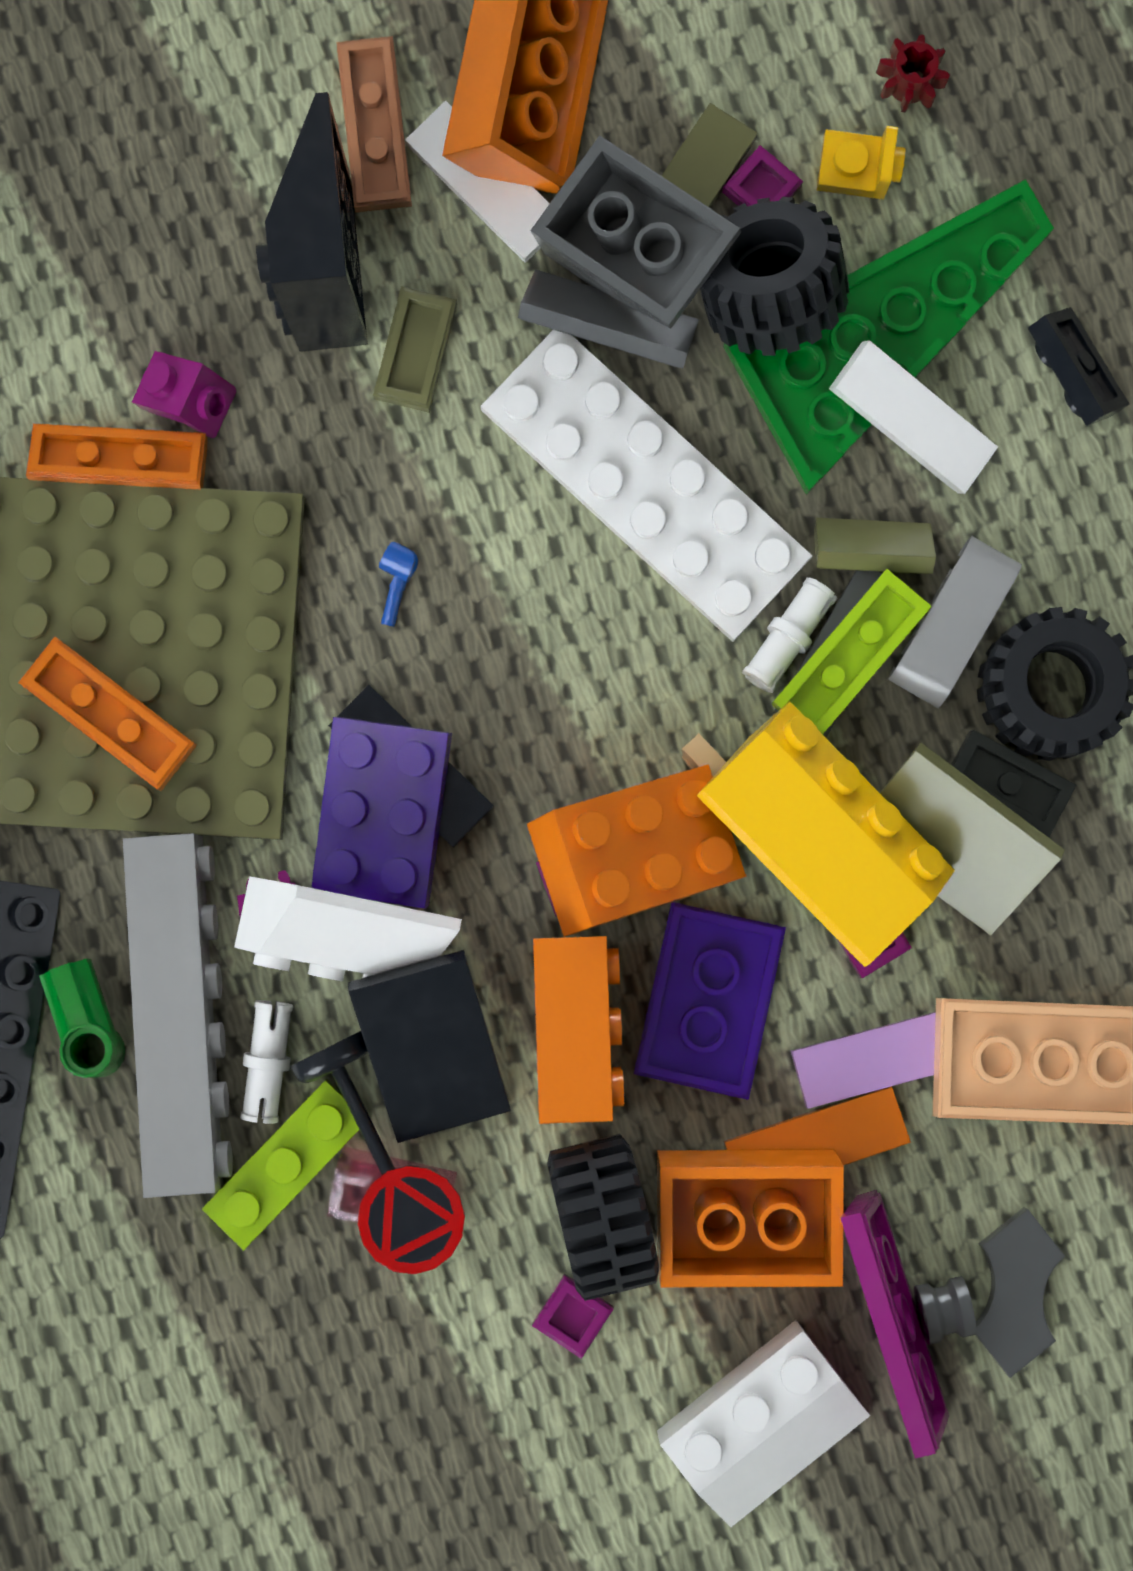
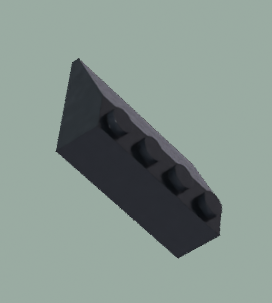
[256,92,368,352]

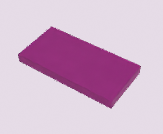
[840,1190,949,1459]

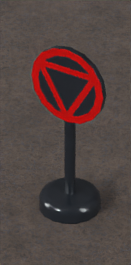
[290,1031,465,1274]

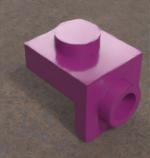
[132,351,236,438]

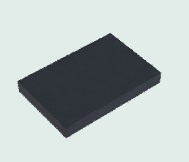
[348,950,511,1143]

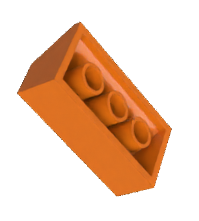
[442,0,608,194]

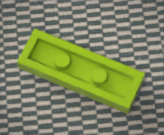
[771,569,932,734]
[202,1079,359,1251]

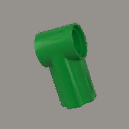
[39,958,125,1078]

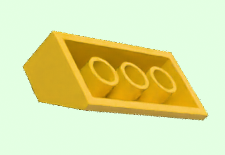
[697,701,955,967]

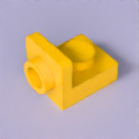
[816,126,906,200]

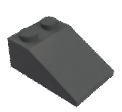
[530,135,741,329]

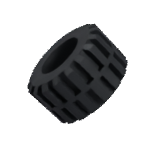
[700,197,850,356]
[977,607,1133,761]
[547,1134,659,1301]

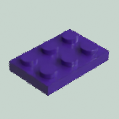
[311,717,452,908]

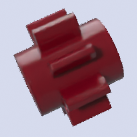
[876,34,950,113]

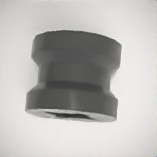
[914,1276,977,1345]

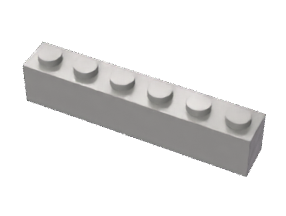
[123,833,233,1198]

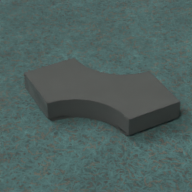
[976,1207,1065,1378]

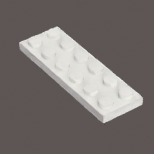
[481,329,812,642]

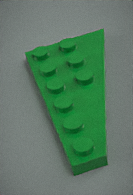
[723,179,1054,495]

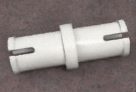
[742,578,837,693]
[240,1000,293,1124]

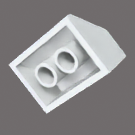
[234,876,462,981]
[657,1320,870,1527]

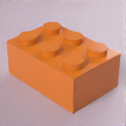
[527,764,747,937]
[533,936,624,1124]
[657,1150,844,1288]

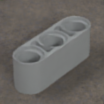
[887,536,1022,708]

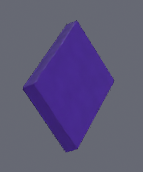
[633,902,786,1100]

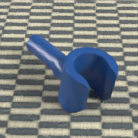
[379,542,418,627]

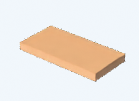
[932,998,1133,1125]

